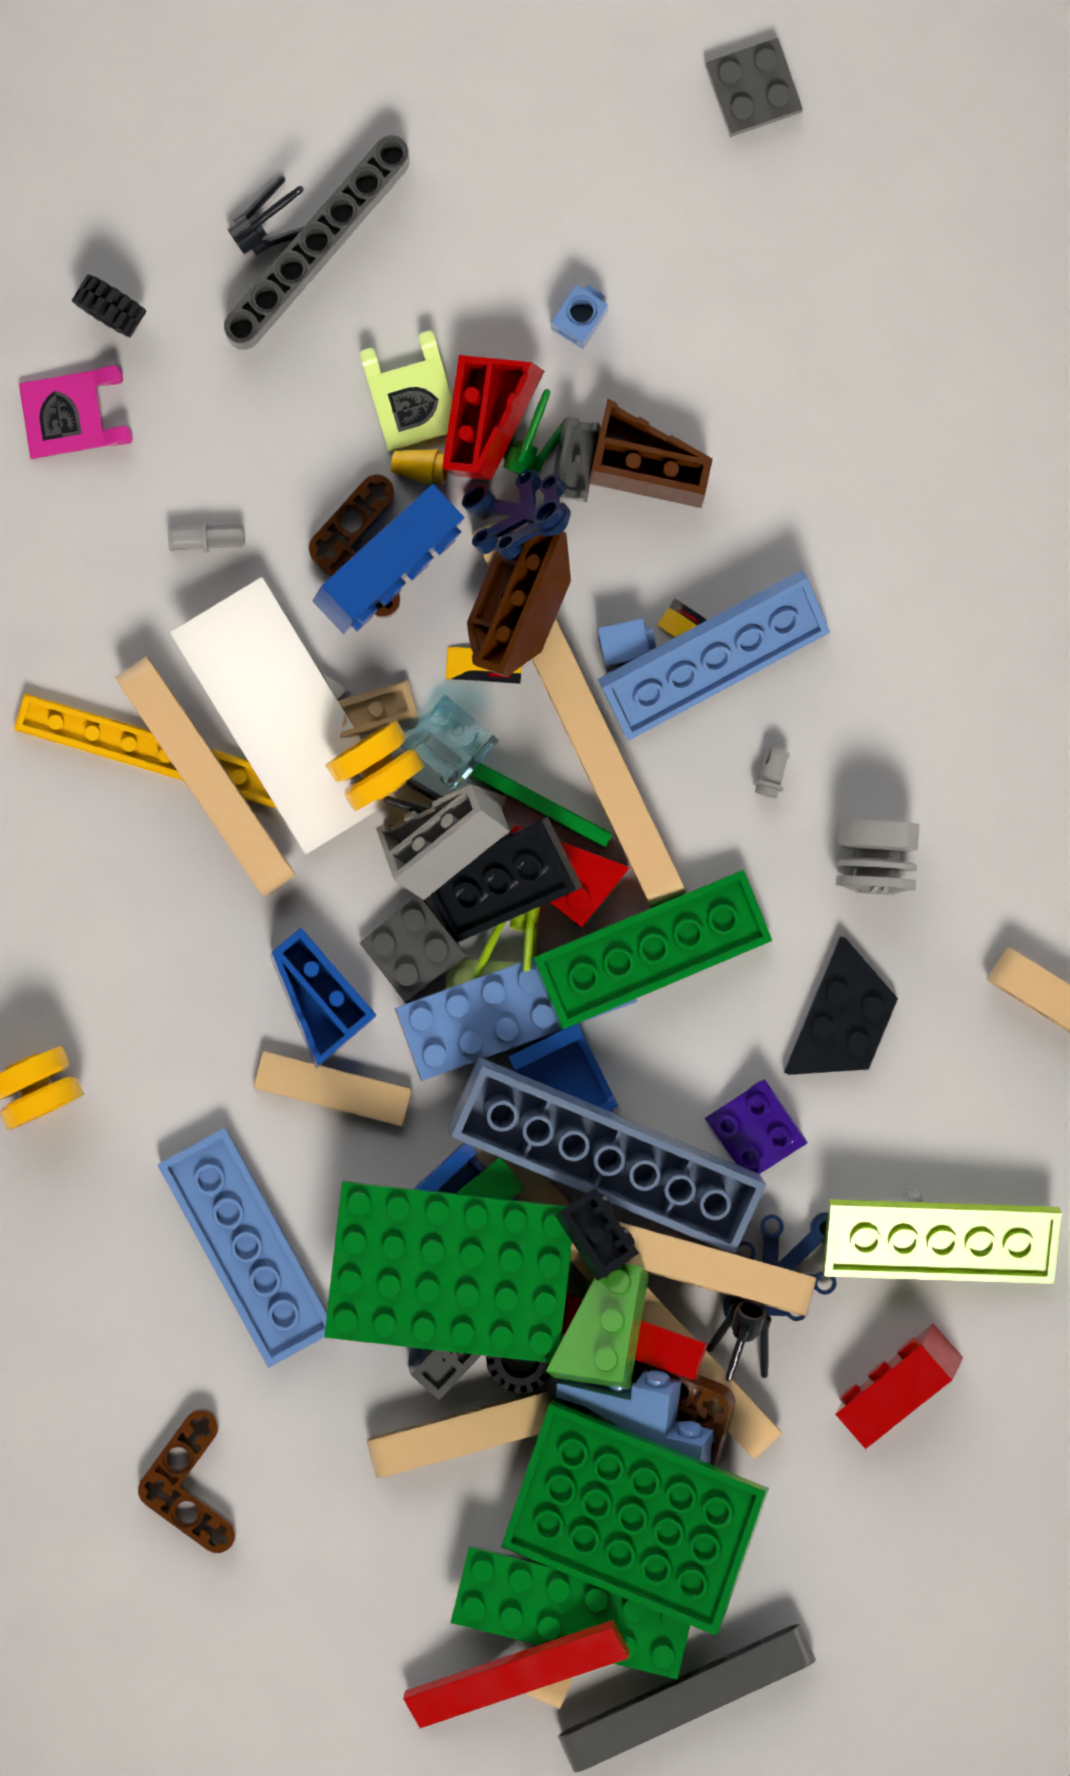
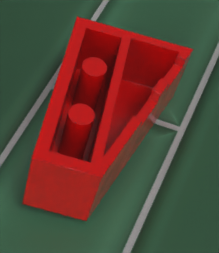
[442,355,545,480]
[508,825,630,928]
[835,1323,963,1450]

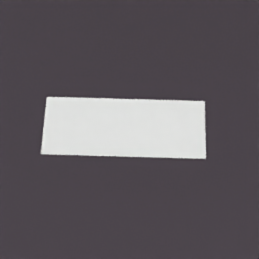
[170,577,396,854]

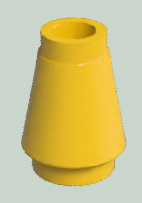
[391,449,448,486]

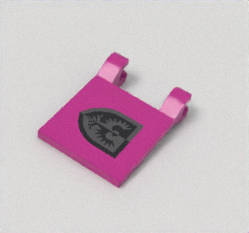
[19,365,133,459]

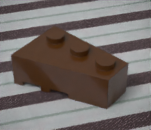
[589,398,713,508]

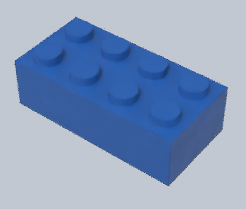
[312,484,465,635]

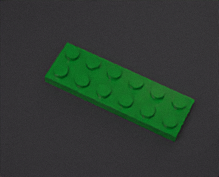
[531,870,773,1030]
[450,1545,691,1680]

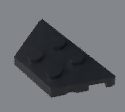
[783,936,898,1075]

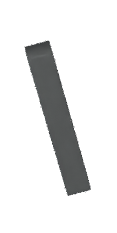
[224,135,410,350]
[558,1624,816,1773]

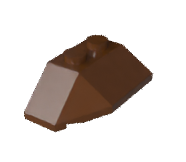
[467,523,571,677]

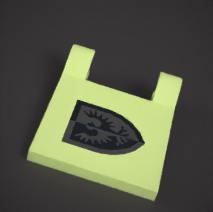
[360,331,452,452]

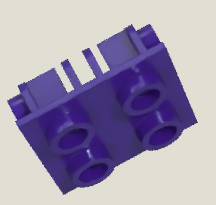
[705,1079,808,1174]

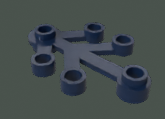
[462,469,571,560]
[722,1212,837,1321]

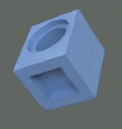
[551,284,608,349]
[597,618,656,669]

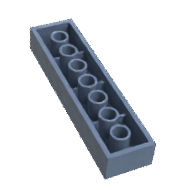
[448,1057,767,1254]

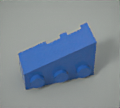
[270,927,377,1069]

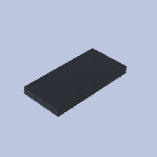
[431,817,582,942]

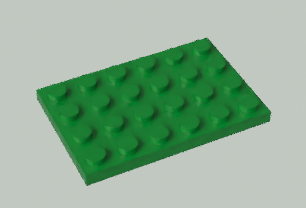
[324,1181,572,1363]
[501,1401,769,1636]

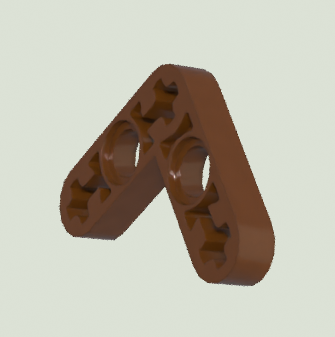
[309,474,400,618]
[631,1360,736,1467]
[138,1409,236,1553]

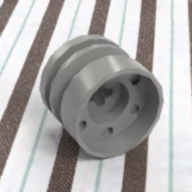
[836,819,919,895]

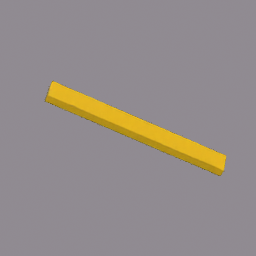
[13,693,277,809]

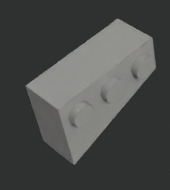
[376,784,510,900]

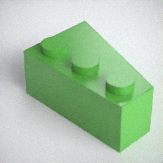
[546,1264,649,1389]

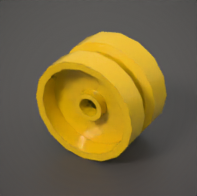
[325,720,425,811]
[0,1046,85,1131]

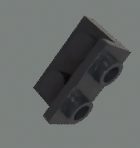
[555,1188,639,1281]

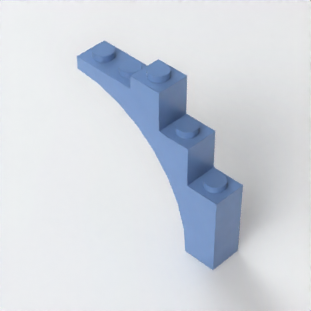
[556,1371,714,1464]

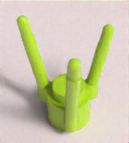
[473,907,540,978]

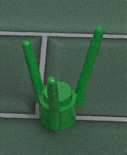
[503,389,562,475]

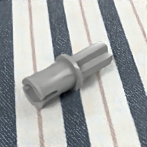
[168,522,245,553]

